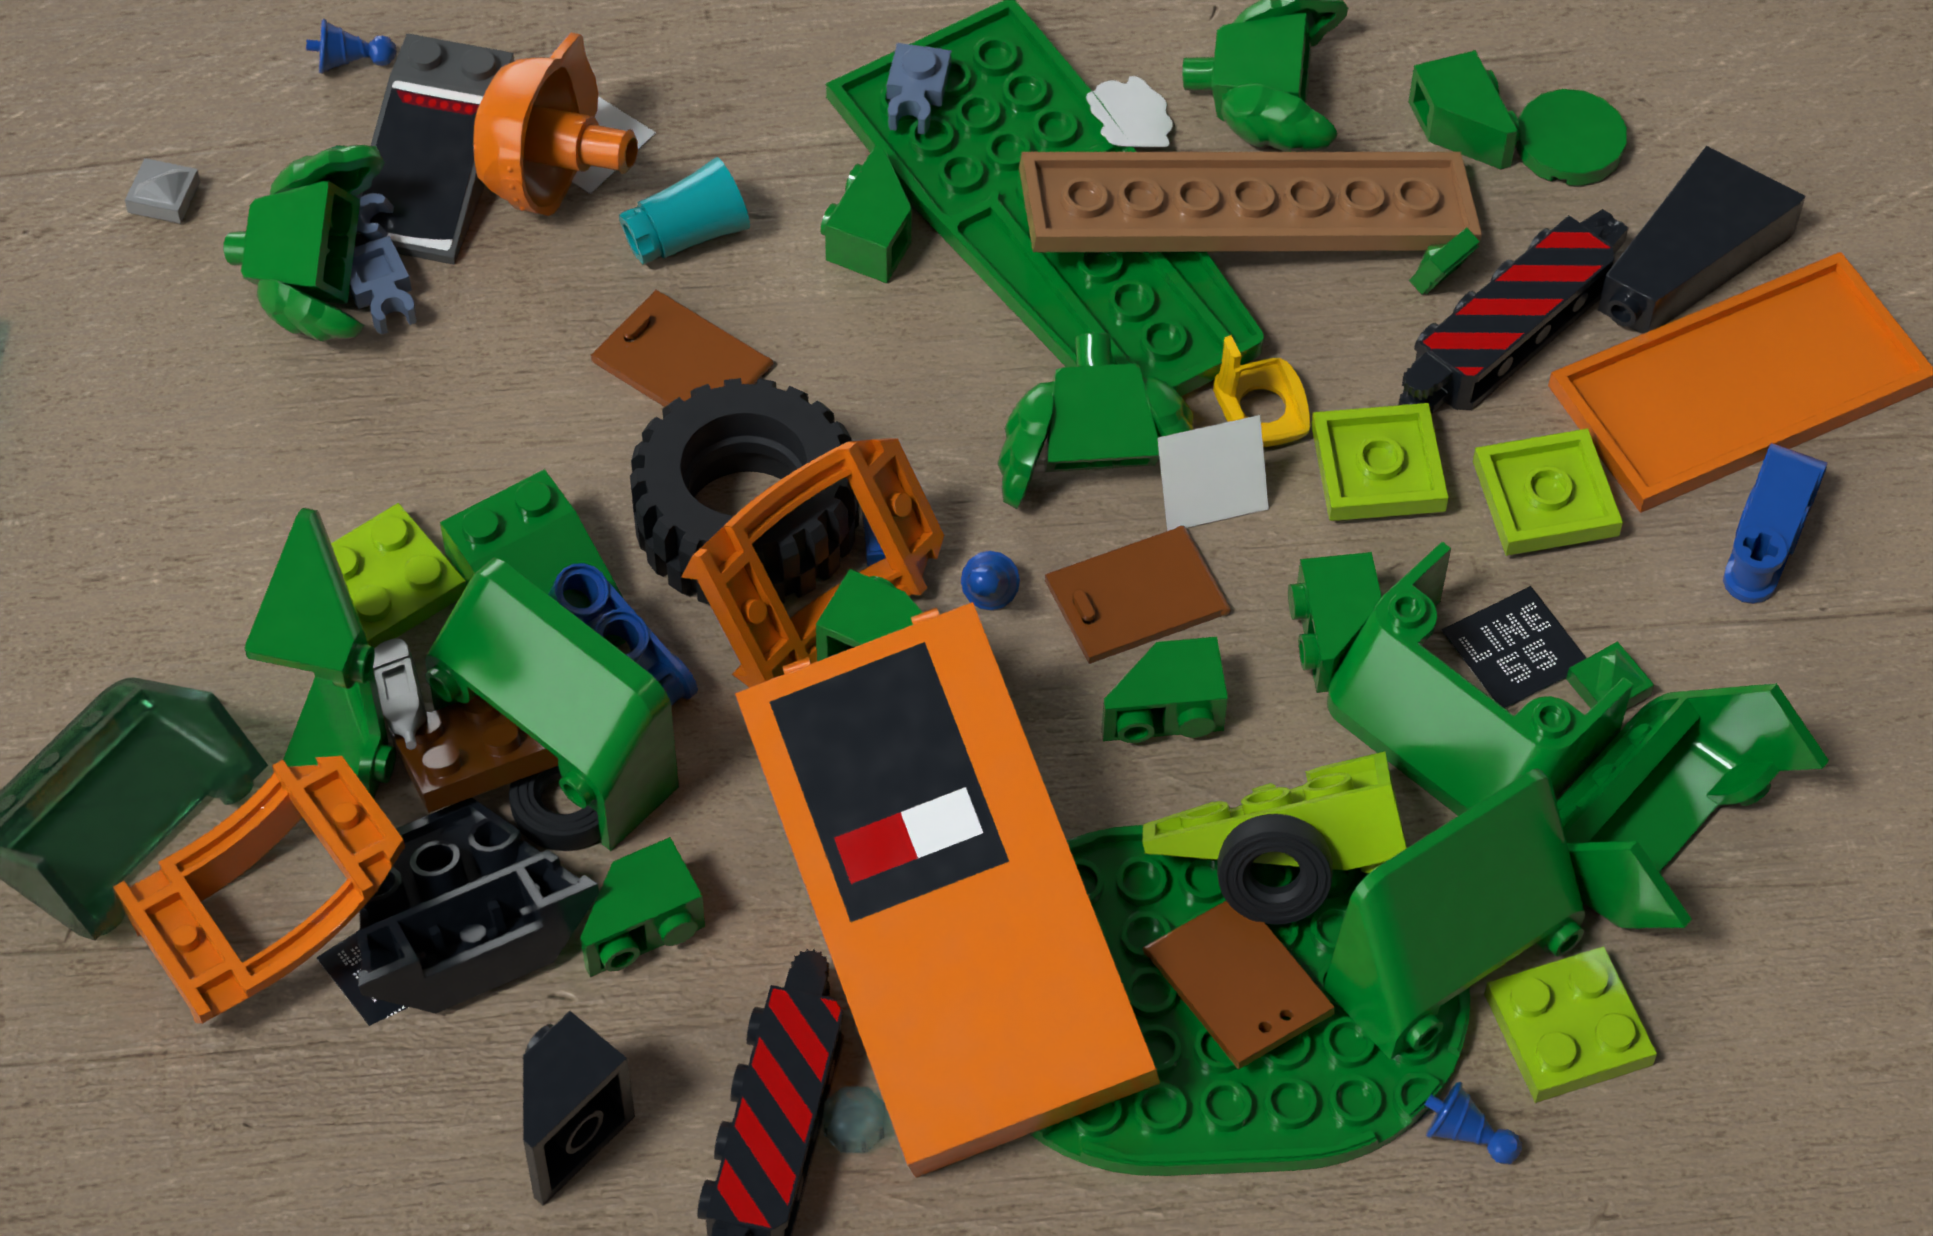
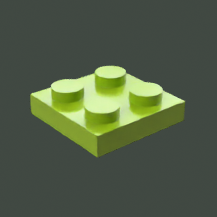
[1311,403,1449,521]
[1473,428,1623,556]
[331,503,466,649]
[1484,946,1657,1103]

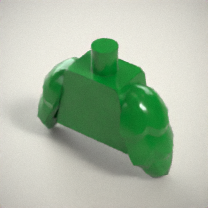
[1183,0,1349,152]
[223,145,385,341]
[997,333,1195,509]

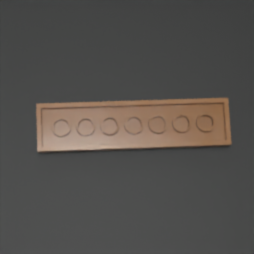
[1019,152,1482,252]

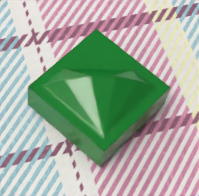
[1409,227,1480,295]
[1566,641,1654,710]

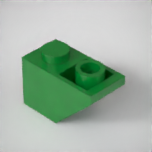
[1408,50,1521,170]
[820,146,911,284]
[1288,552,1382,693]
[1101,637,1228,743]
[581,837,705,977]

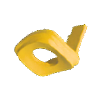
[1213,335,1310,448]

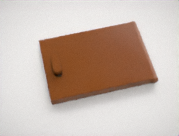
[591,289,773,407]
[1045,525,1231,664]
[1143,901,1335,1070]

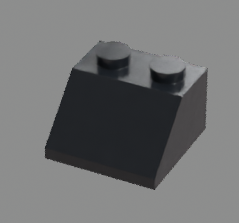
[523,1011,635,1206]

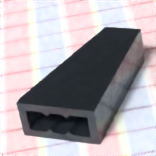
[1598,145,1806,334]

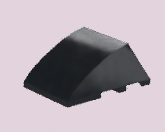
[357,797,600,1014]

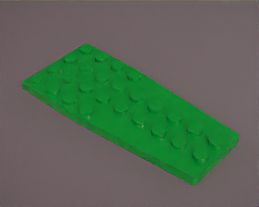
[826,0,1264,396]

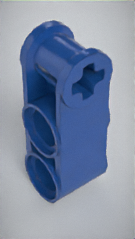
[1723,443,1828,604]
[548,563,698,706]

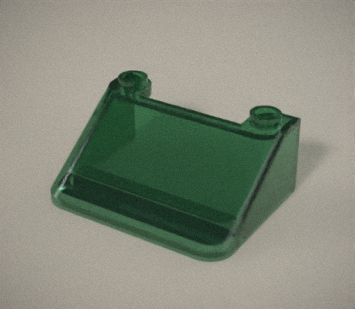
[0,677,268,941]

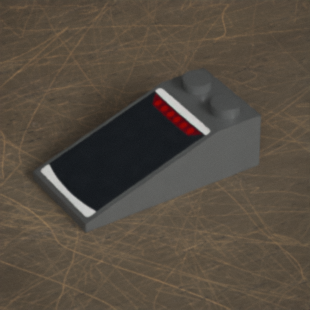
[355,33,515,265]

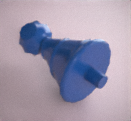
[306,19,397,74]
[961,551,1020,611]
[1424,1082,1522,1164]

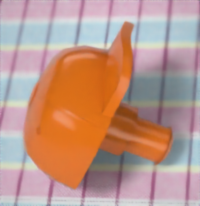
[473,32,638,216]

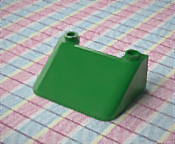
[244,508,396,798]
[1324,769,1585,1060]

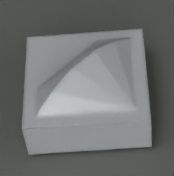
[125,158,200,224]

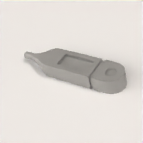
[373,639,427,749]

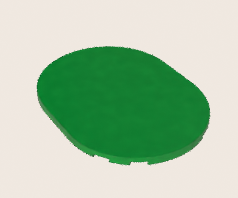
[1029,825,1470,1176]

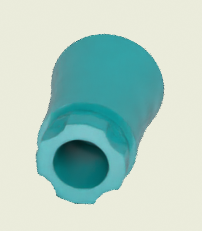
[619,157,750,265]

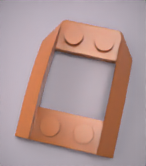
[681,438,945,688]
[113,756,405,1024]

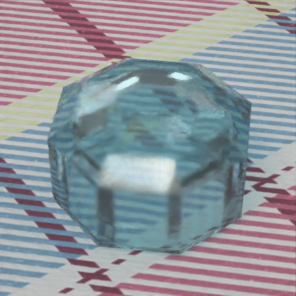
[824,1086,885,1153]

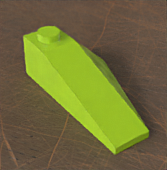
[1142,751,1407,873]

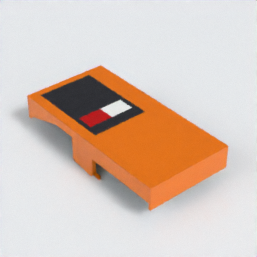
[735,602,1160,1178]

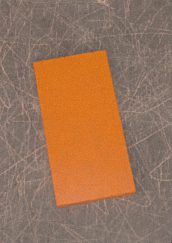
[1548,252,1933,513]

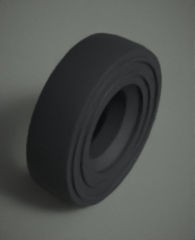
[509,765,601,851]
[1217,814,1333,925]

